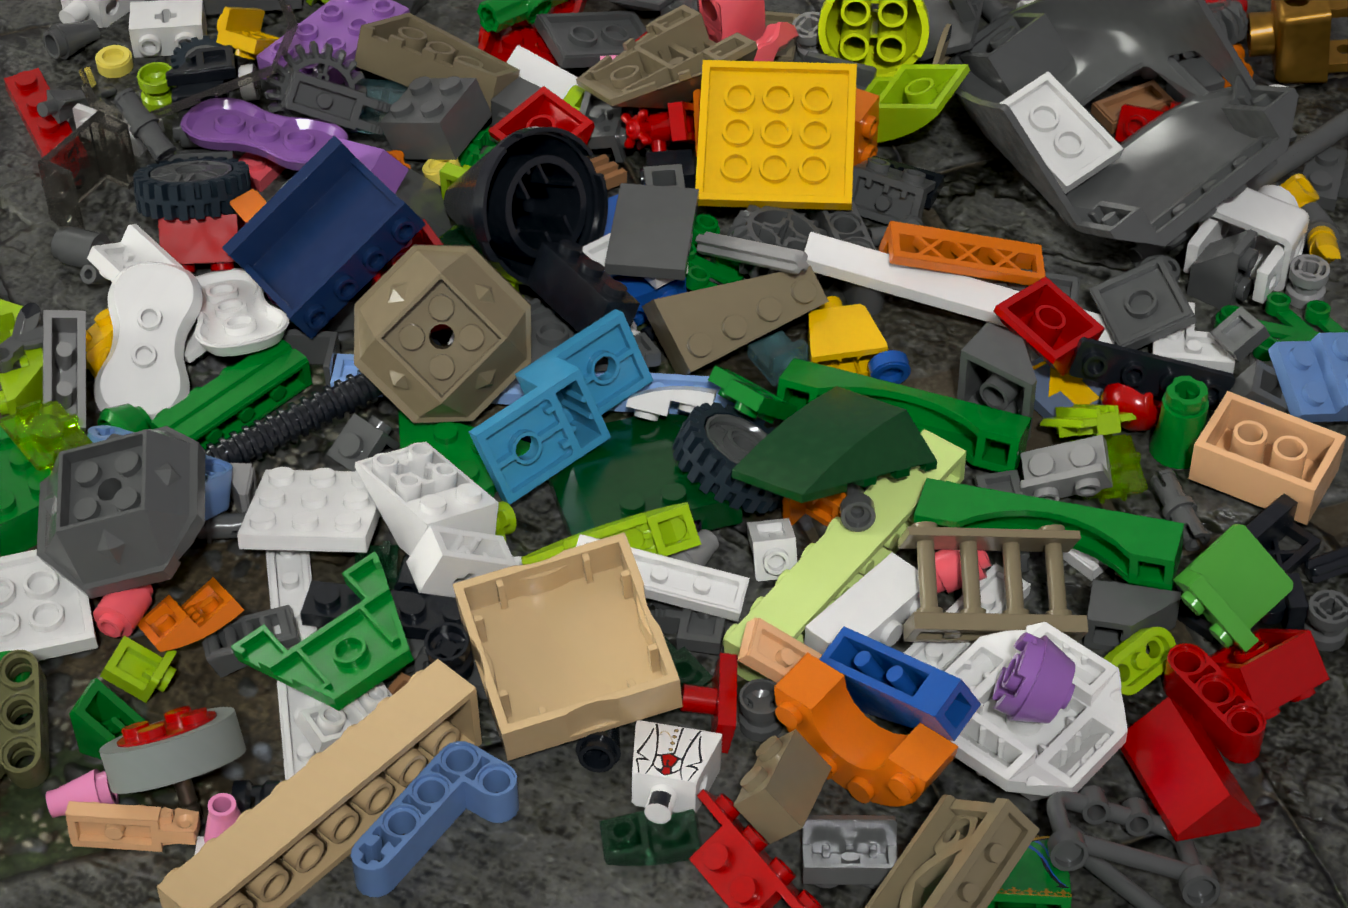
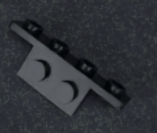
[1068,337,1235,411]

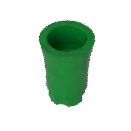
[1149,376,1209,469]

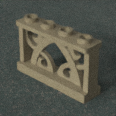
[865,794,1040,908]

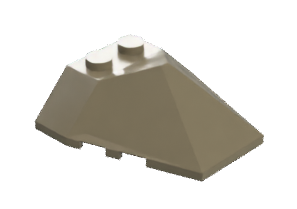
[576,4,758,108]

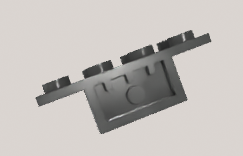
[916,0,984,62]

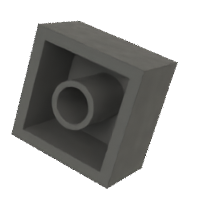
[379,76,492,160]

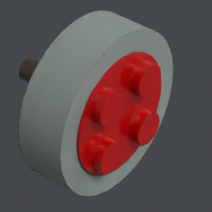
[99,706,246,819]

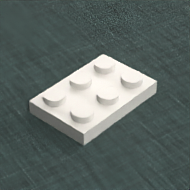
[1000,71,1124,194]

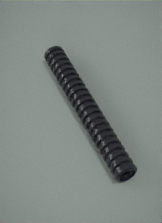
[205,335,441,463]

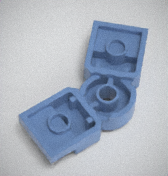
[1268,332,1348,422]

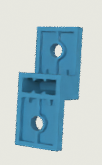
[469,309,653,504]

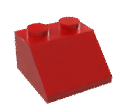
[158,214,246,272]
[993,276,1105,376]
[1210,628,1329,720]

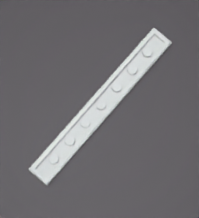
[804,232,1114,344]
[266,550,324,780]

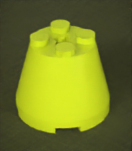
[818,0,929,77]

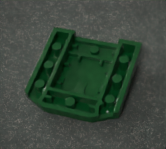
[547,414,743,537]

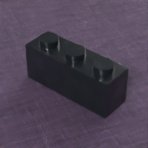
[526,239,640,333]

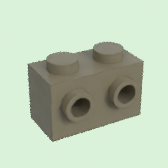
[733,729,832,844]

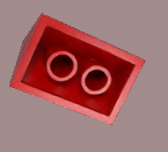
[1120,697,1261,842]

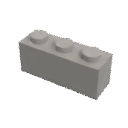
[43,310,86,444]

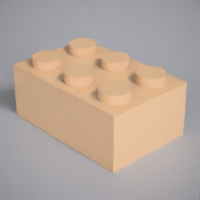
[1188,391,1346,525]

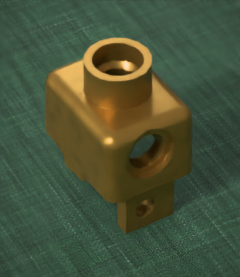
[1247,0,1348,84]

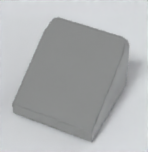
[230,463,258,513]

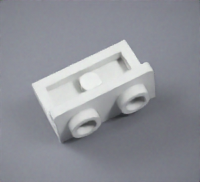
[87,224,184,282]

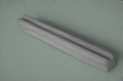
[695,232,809,274]

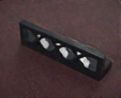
[1175,493,1321,644]

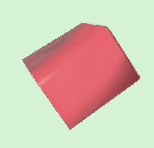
[699,0,766,43]

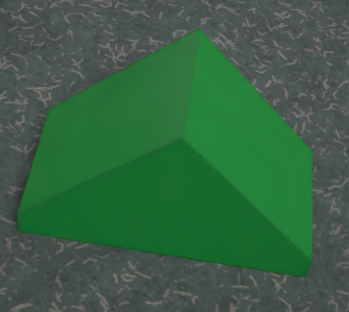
[69,678,146,760]

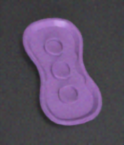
[181,98,348,171]

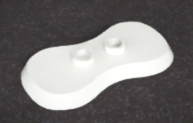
[94,262,203,421]
[194,268,289,357]

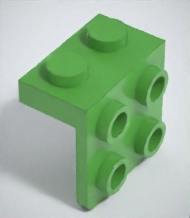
[1173,524,1293,652]

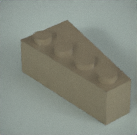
[355,13,520,118]
[642,265,829,375]

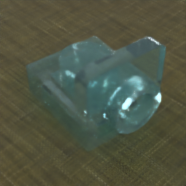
[748,331,808,386]

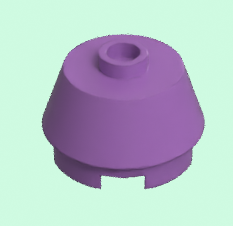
[992,632,1075,724]

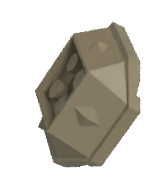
[354,244,531,423]

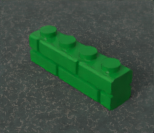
[150,339,312,450]

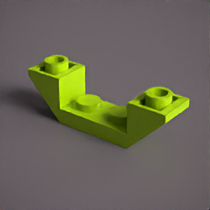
[0,299,43,427]

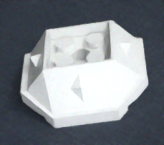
[944,622,1128,801]

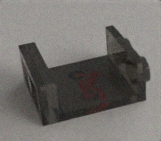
[37,111,137,229]

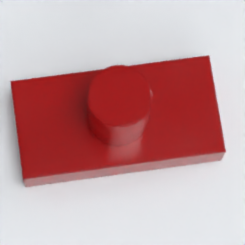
[679,652,738,754]

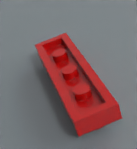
[3,68,87,176]

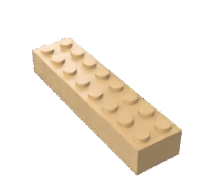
[157,659,482,908]

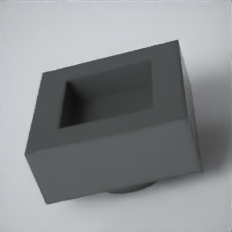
[1210,306,1270,362]

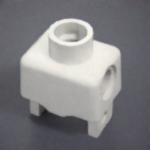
[1183,185,1309,304]

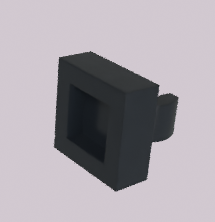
[1262,573,1309,630]

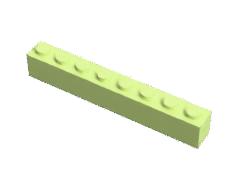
[722,429,966,683]

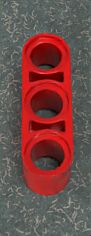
[1162,643,1267,764]

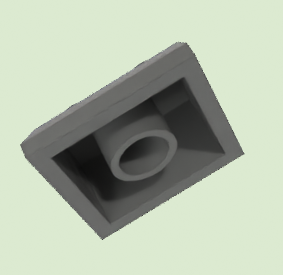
[957,322,1037,441]

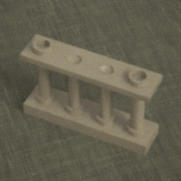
[898,521,1088,643]

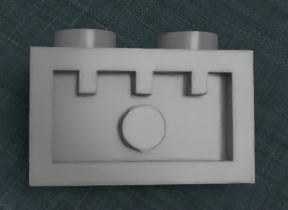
[1020,434,1113,501]

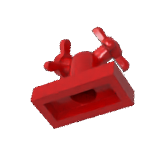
[621,101,695,152]

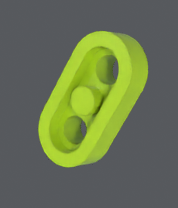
[1104,627,1176,695]

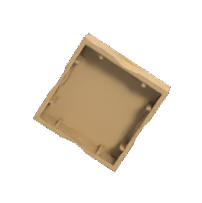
[453,532,683,761]

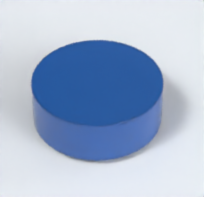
[868,350,911,384]

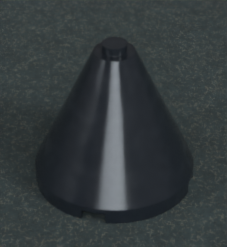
[444,126,608,286]

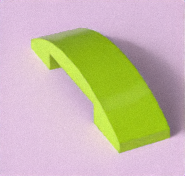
[521,502,702,565]

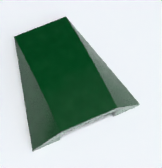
[732,386,937,503]

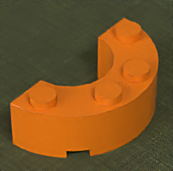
[774,652,958,807]

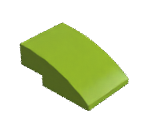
[865,64,970,143]

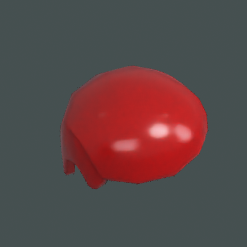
[1101,383,1162,431]

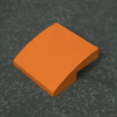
[138,577,244,652]

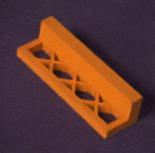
[878,221,1046,286]

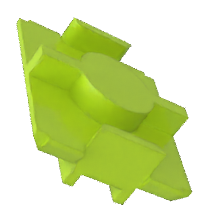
[1040,404,1136,438]

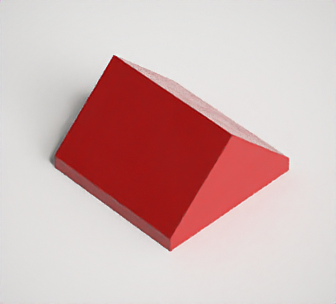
[488,86,595,145]

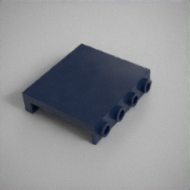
[222,136,426,339]

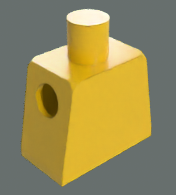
[807,296,888,377]

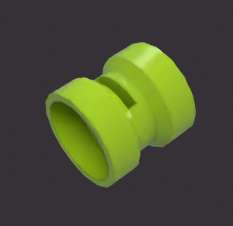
[137,62,176,114]

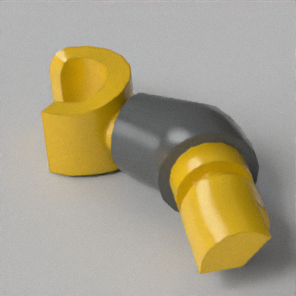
[1280,173,1341,264]

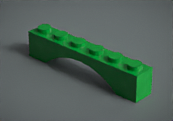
[777,358,1032,472]
[914,478,1184,591]

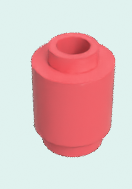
[935,550,992,594]
[93,584,153,638]

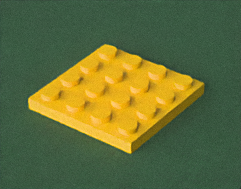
[695,60,857,210]

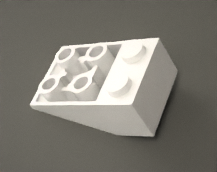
[355,442,499,556]

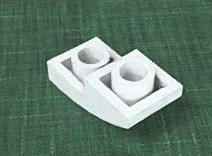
[626,386,717,421]
[296,681,392,753]

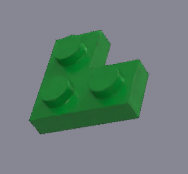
[708,365,798,424]

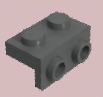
[802,815,898,889]

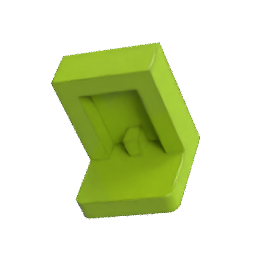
[99,636,177,703]

